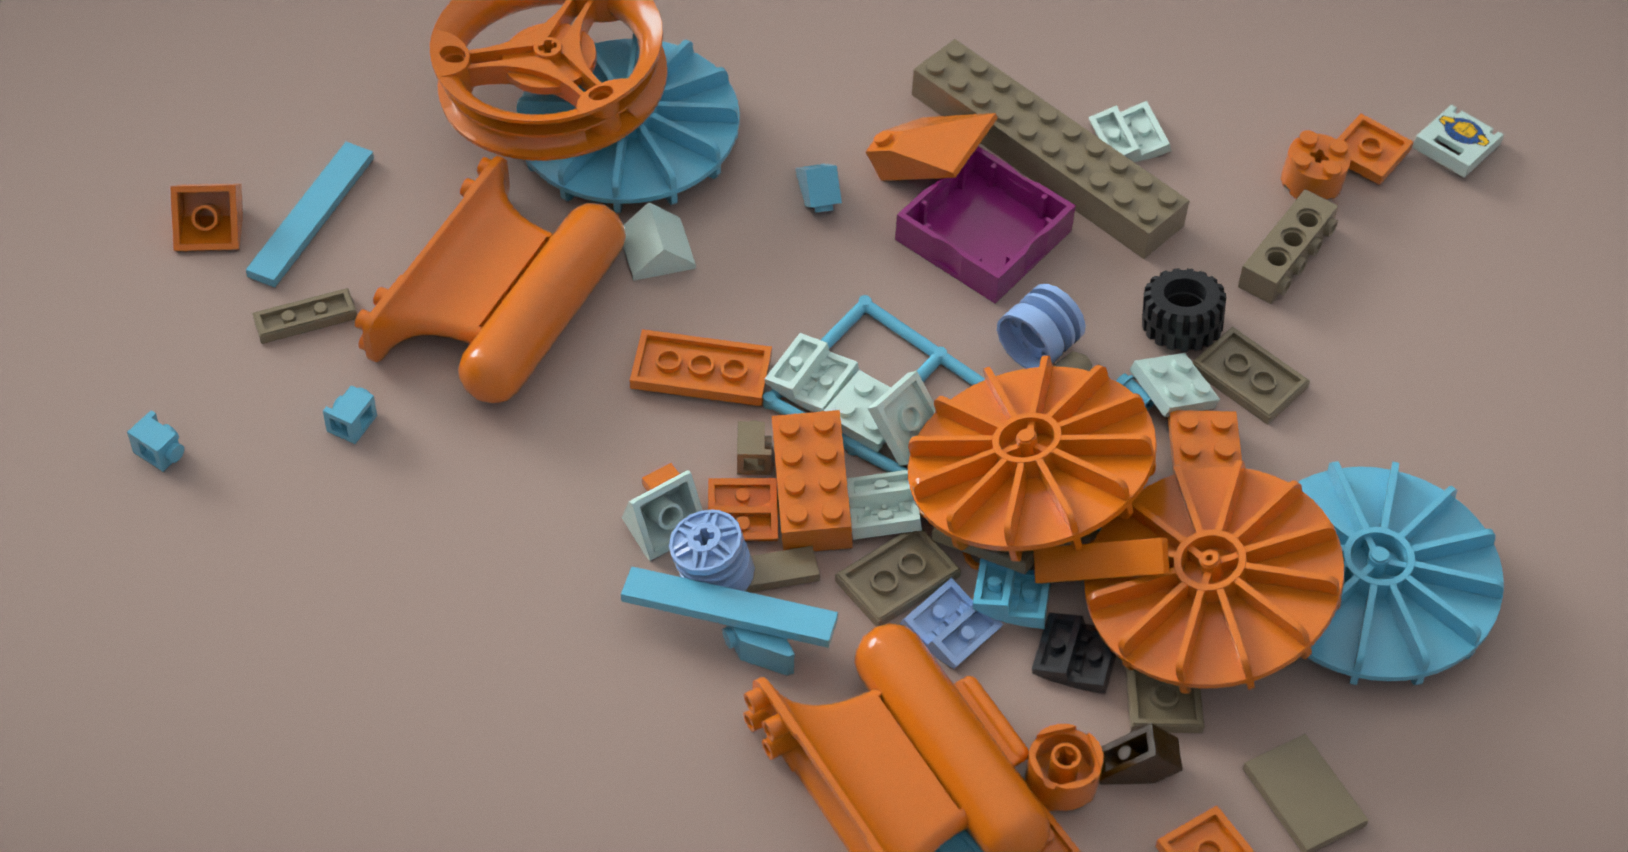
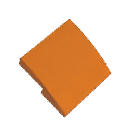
[708,478,778,541]

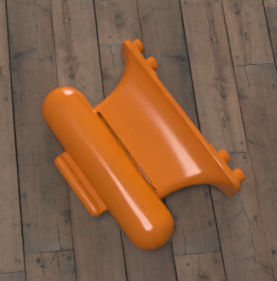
[743,623,1050,852]

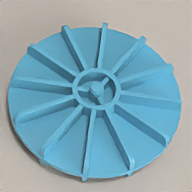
[516,34,740,213]
[1298,461,1504,685]

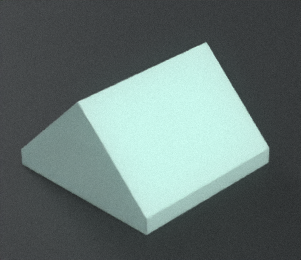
[623,203,696,281]
[622,470,703,561]

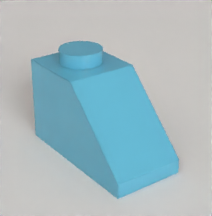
[795,163,842,212]
[722,625,795,676]

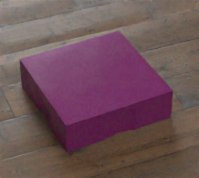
[895,146,1076,304]

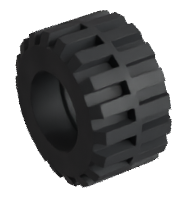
[1142,268,1226,352]

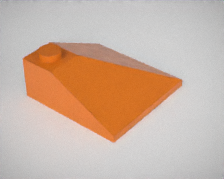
[865,113,998,181]

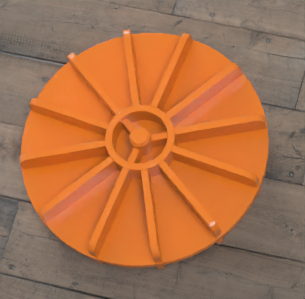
[908,356,1157,562]
[1084,460,1344,694]

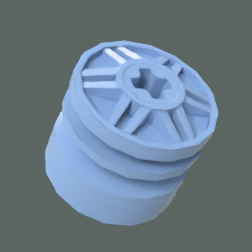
[997,284,1086,369]
[669,510,755,591]

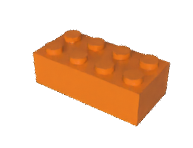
[772,410,853,552]

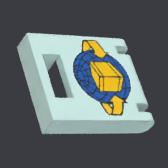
[1412,105,1504,178]

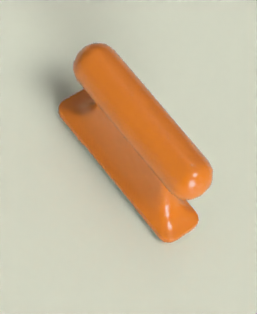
[355,156,626,403]

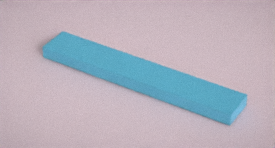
[246,142,374,288]
[621,566,838,648]

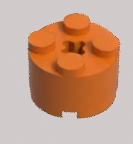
[1281,130,1350,200]
[1025,724,1104,811]

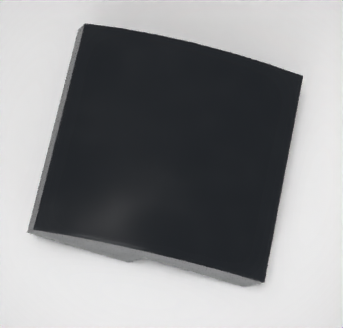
[1031,612,1116,694]

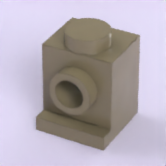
[737,420,772,475]

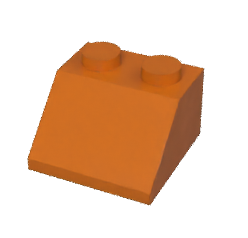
[170,183,243,251]

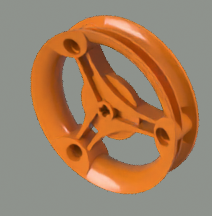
[430,0,667,161]

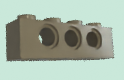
[1238,189,1338,304]

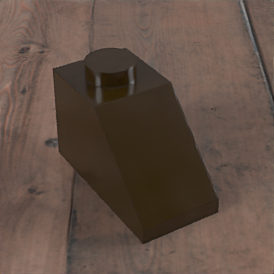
[1099,723,1183,785]

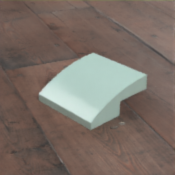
[1088,101,1171,162]
[765,333,859,412]
[847,470,922,540]

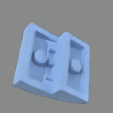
[900,578,1004,669]

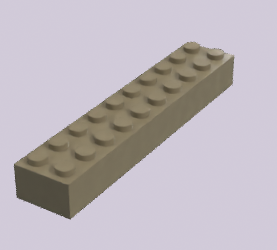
[912,39,1190,259]

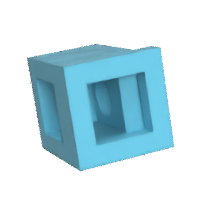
[323,385,377,444]
[127,410,185,472]

